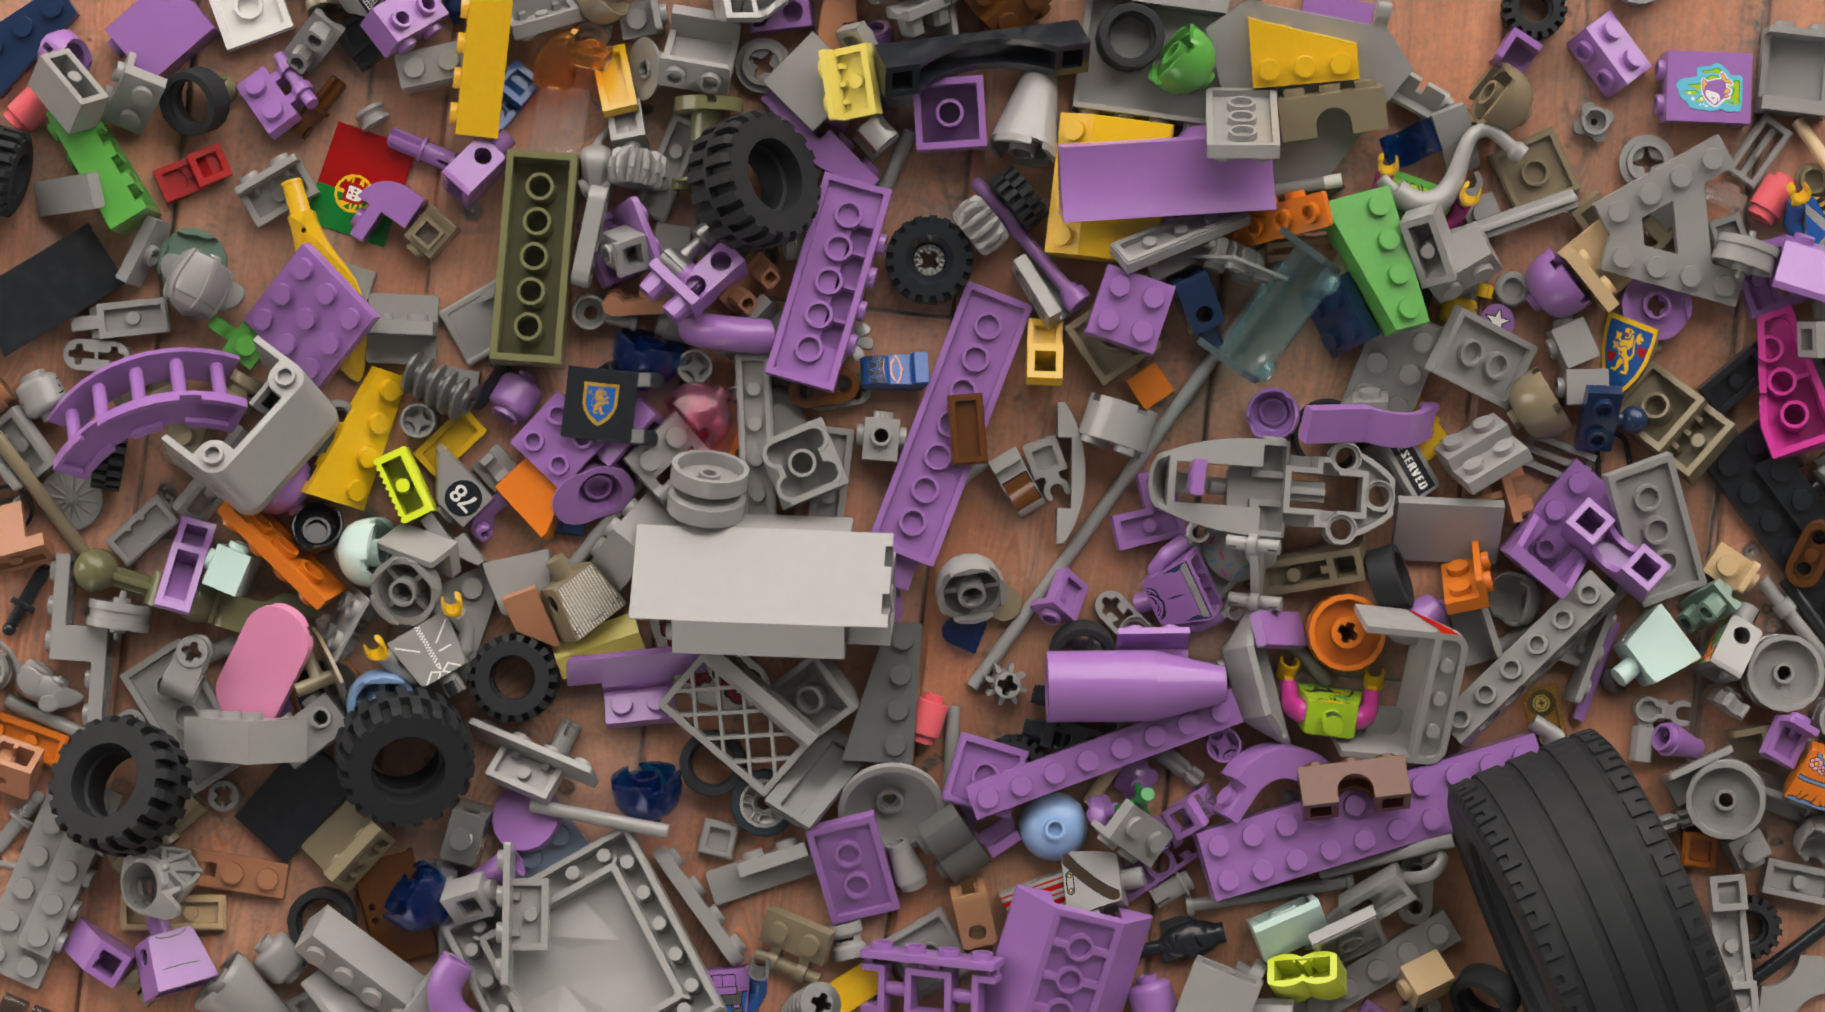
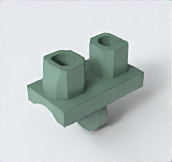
[1676,578,1742,634]

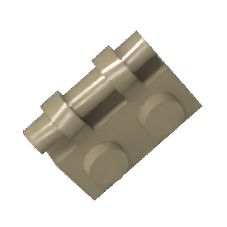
[753,905,836,985]

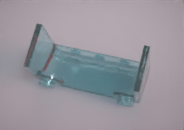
[1196,226,1341,384]

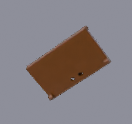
[356,848,438,961]

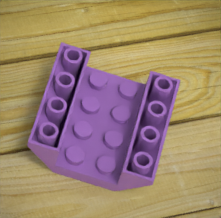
[985,884,1153,1012]

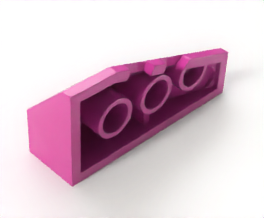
[1757,305,1825,460]

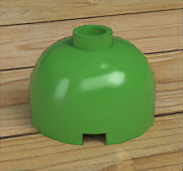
[1148,24,1216,96]

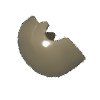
[576,0,630,25]

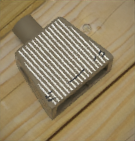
[540,553,627,642]

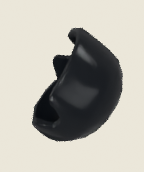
[290,501,345,555]

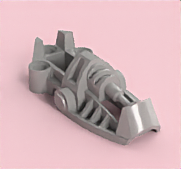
[1148,436,1396,546]

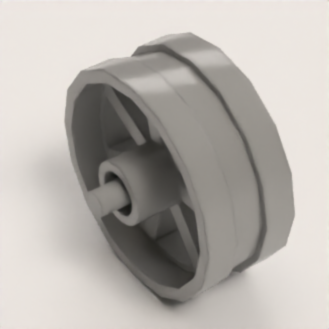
[1711,230,1781,280]
[86,590,154,640]

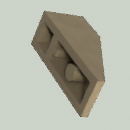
[1262,535,1368,596]

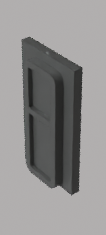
[764,727,866,831]

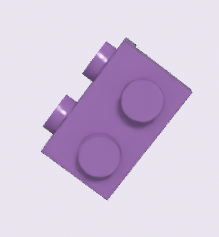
[1567,10,1652,98]

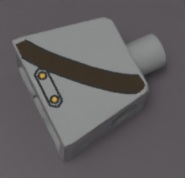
[1061,851,1146,915]

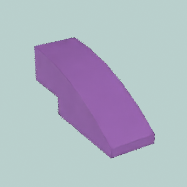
[154,516,217,615]

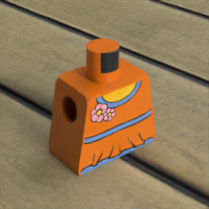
[1782,740,1825,811]

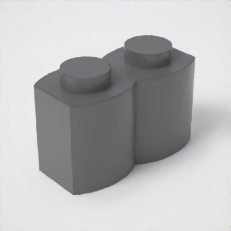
[916,803,991,885]

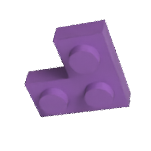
[1109,471,1187,551]

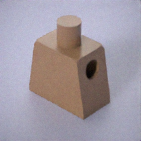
[948,874,998,956]

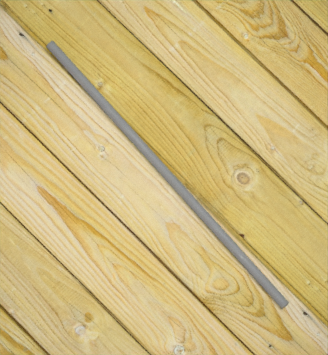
[967,261,1288,691]

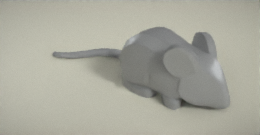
[578,85,614,203]
[0,640,84,712]

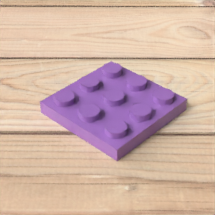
[244,242,381,390]

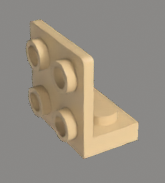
[1557,219,1634,313]

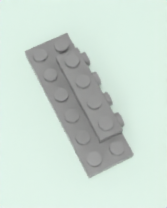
[0,781,126,990]

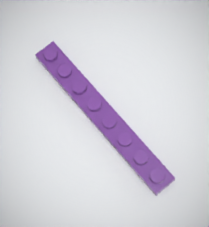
[964,688,1244,820]

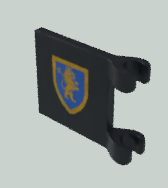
[561,366,665,447]

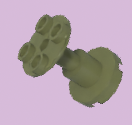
[672,94,743,191]

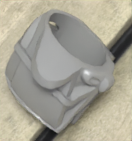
[161,248,246,319]
[121,846,203,920]

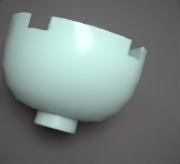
[334,517,396,588]

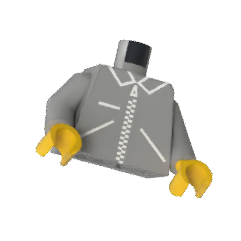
[363,591,474,699]

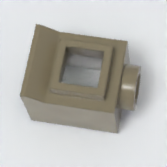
[403,204,461,261]

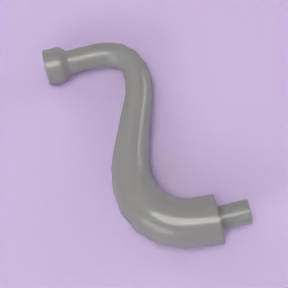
[1376,123,1529,215]

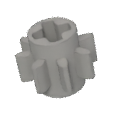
[983,662,1027,706]

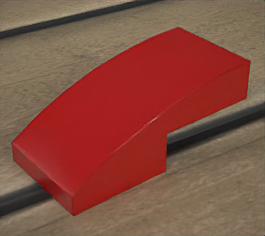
[153,142,233,205]

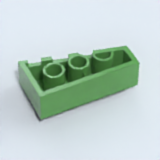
[45,111,162,236]
[1325,185,1430,337]

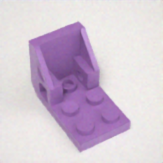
[1498,458,1614,600]

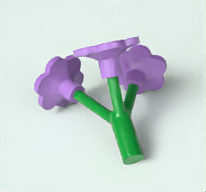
[1087,759,1172,850]

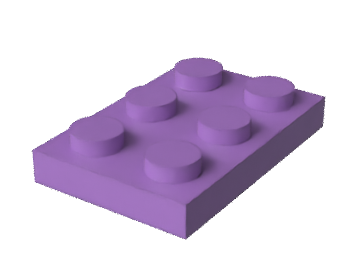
[805,810,901,925]

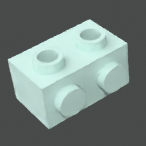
[202,540,264,597]

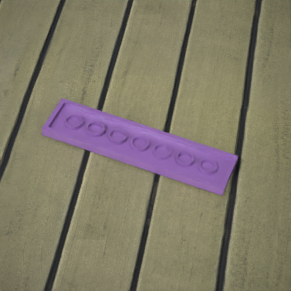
[871,281,1033,568]

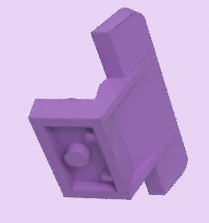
[566,646,706,730]

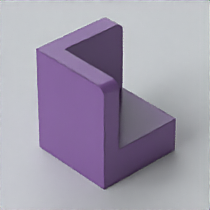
[1489,27,1544,74]

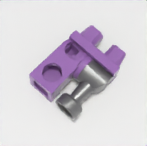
[639,223,749,324]

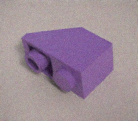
[62,917,137,989]

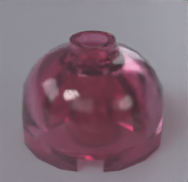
[664,381,732,450]

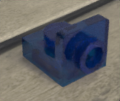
[1379,118,1443,169]

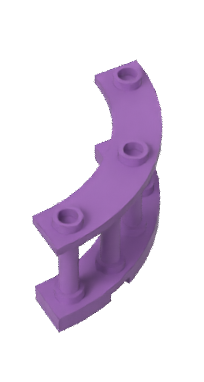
[48,347,248,480]

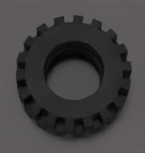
[0,125,34,218]
[468,633,561,722]

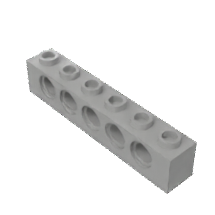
[1451,570,1621,747]

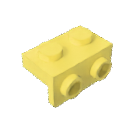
[818,43,883,122]

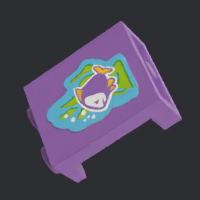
[1653,50,1753,128]

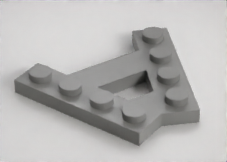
[1591,134,1745,307]

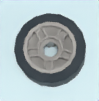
[731,768,790,837]

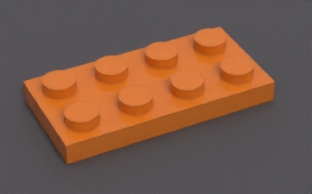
[216,501,349,611]

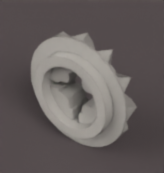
[735,37,789,94]
[1618,135,1675,183]

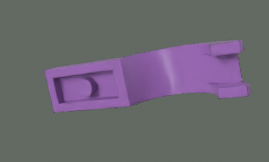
[1298,402,1440,448]

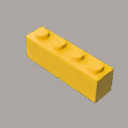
[449,0,513,139]

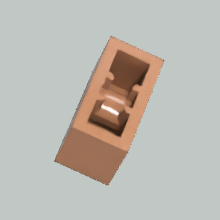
[0,734,45,801]

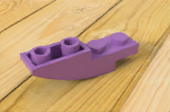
[761,90,880,186]

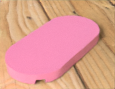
[216,603,313,718]

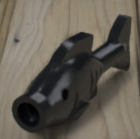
[1140,916,1227,964]

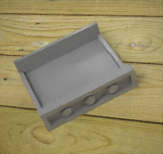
[1071,0,1229,131]

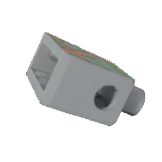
[1689,602,1763,686]

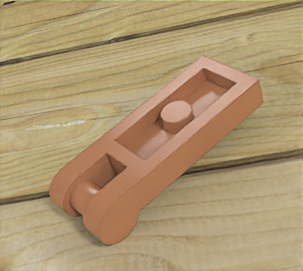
[602,285,672,316]
[191,848,291,899]

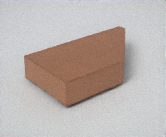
[502,584,561,647]

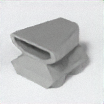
[756,417,849,510]

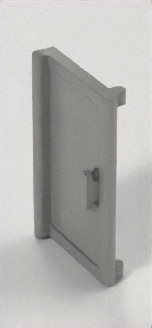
[439,279,496,367]

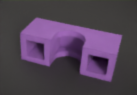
[1560,497,1672,604]

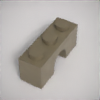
[1277,78,1389,143]

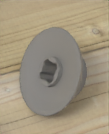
[628,37,664,101]

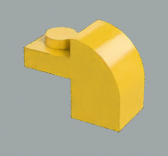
[1025,318,1064,386]

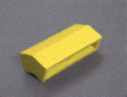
[551,613,646,679]

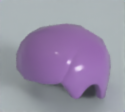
[1246,387,1300,439]

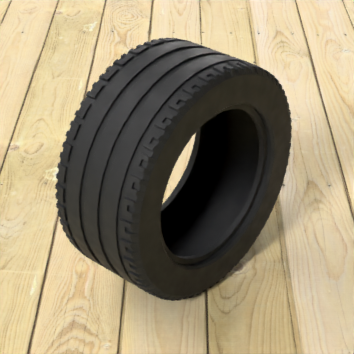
[1447,728,1740,1012]

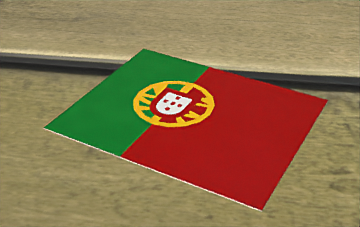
[310,121,414,247]

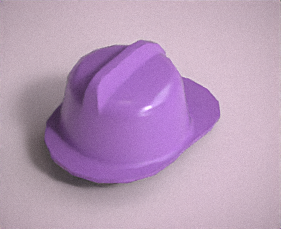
[552,462,634,525]

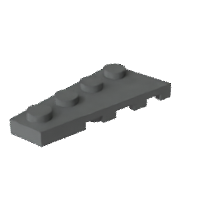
[842,622,923,766]

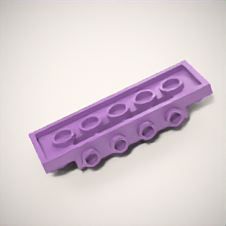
[765,171,893,393]

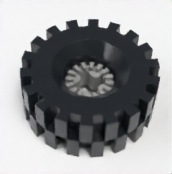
[885,215,974,306]

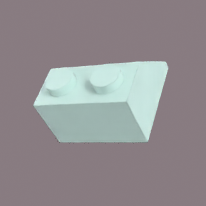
[1246,893,1327,962]

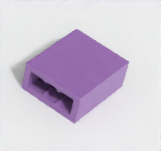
[104,0,221,79]

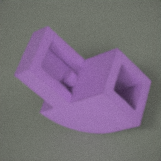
[350,181,429,243]

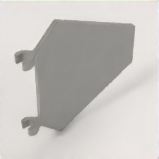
[1205,0,1414,193]

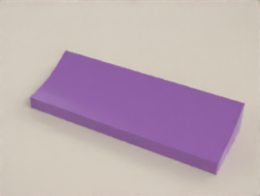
[1057,136,1277,223]

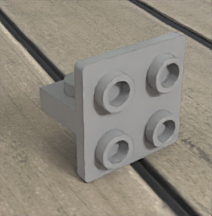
[366,293,440,366]

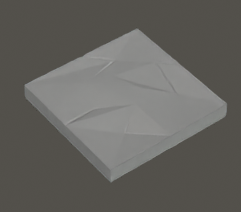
[441,829,728,1012]

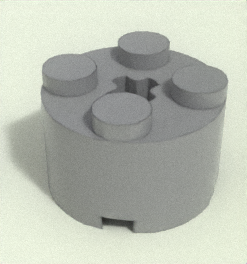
[1078,392,1158,460]

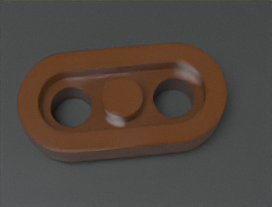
[789,367,859,409]
[1785,519,1825,588]

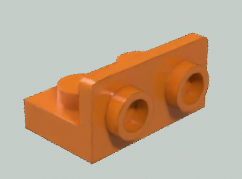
[1441,540,1494,615]

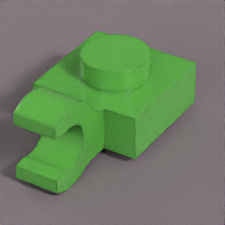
[207,315,260,371]

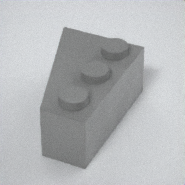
[184,709,307,765]

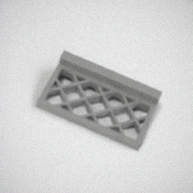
[657,654,821,797]

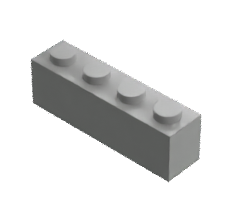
[293,905,425,1012]

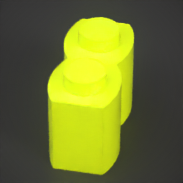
[1267,951,1347,1003]

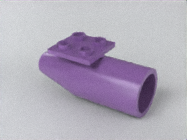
[1045,625,1227,723]

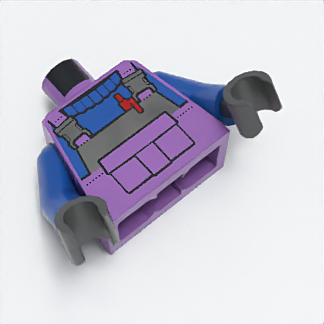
[705,957,771,1012]

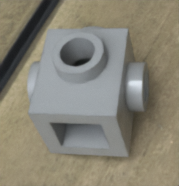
[856,411,907,463]

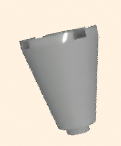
[987,70,1058,168]
[194,951,291,1012]

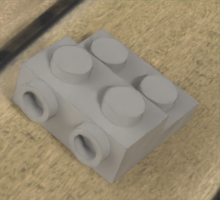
[1433,412,1533,495]

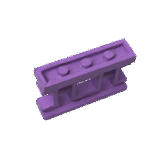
[860,939,1004,1012]

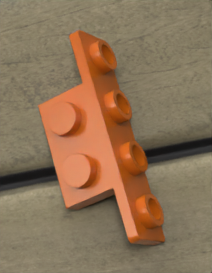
[1222,190,1333,247]

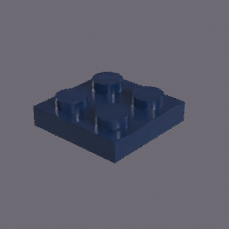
[1301,272,1381,359]

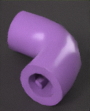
[678,312,775,354]
[427,951,478,1012]

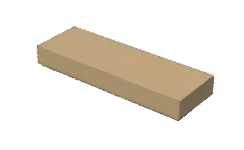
[120,894,228,931]

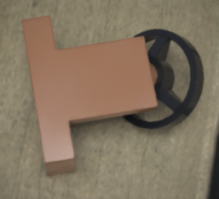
[0,484,56,575]

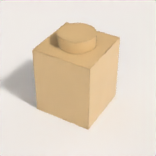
[1396,949,1455,1010]

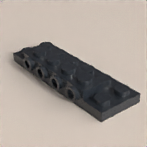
[1706,420,1825,621]

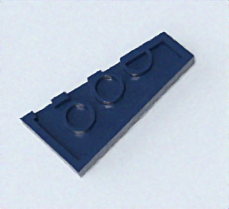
[0,0,80,99]

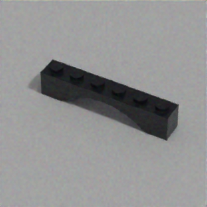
[874,20,1091,98]

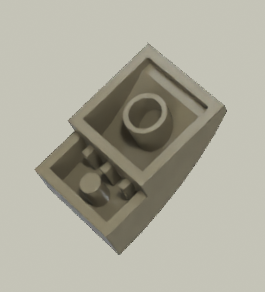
[1620,360,1739,486]

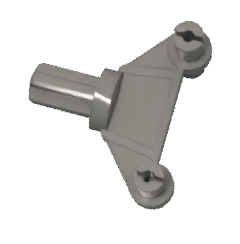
[1225,533,1283,612]

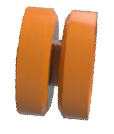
[1303,593,1387,672]

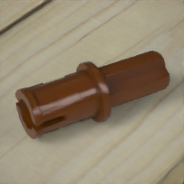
[290,75,346,140]

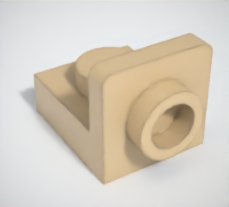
[1703,541,1761,594]

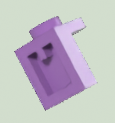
[1030,567,1089,626]

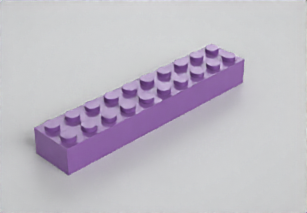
[1192,732,1539,902]

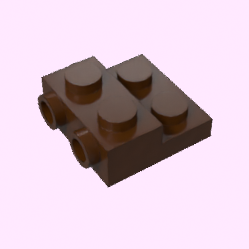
[962,0,1052,31]

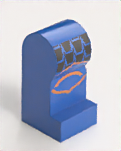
[860,352,930,391]

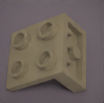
[301,798,397,893]

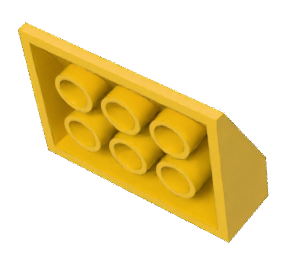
[1044,112,1174,266]

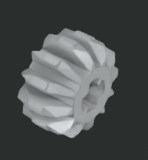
[607,146,667,192]
[953,195,1009,256]

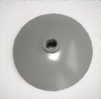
[838,763,944,854]

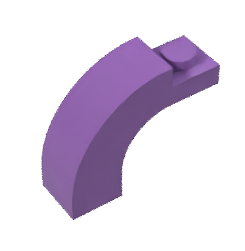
[1212,742,1330,824]

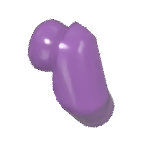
[471,492,509,542]

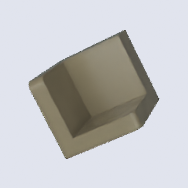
[1725,722,1771,763]

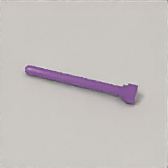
[971,178,1091,314]

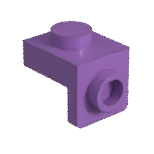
[1758,712,1820,769]

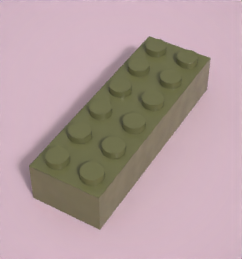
[489,149,581,370]

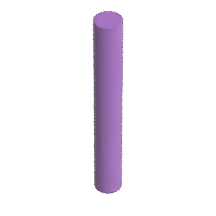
[1571,622,1621,722]

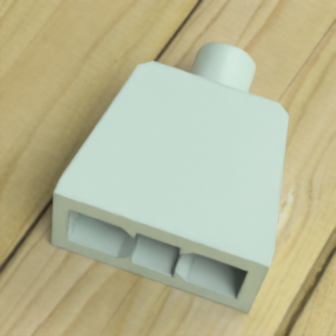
[1610,603,1702,686]

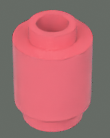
[3,86,49,132]
[1747,172,1797,226]
[915,691,949,746]

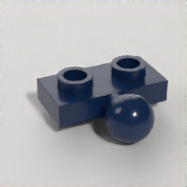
[1574,385,1648,452]

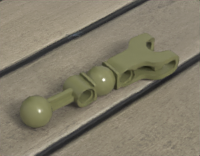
[73,548,325,668]

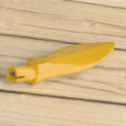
[280,178,367,382]

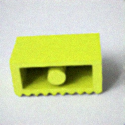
[373,446,437,524]

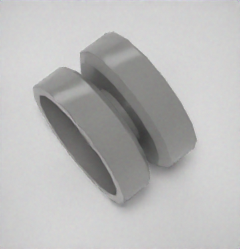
[666,449,750,528]
[1737,633,1825,712]
[1686,758,1767,839]

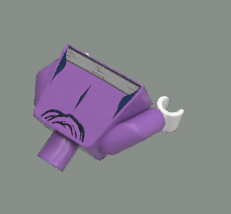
[1133,523,1244,633]

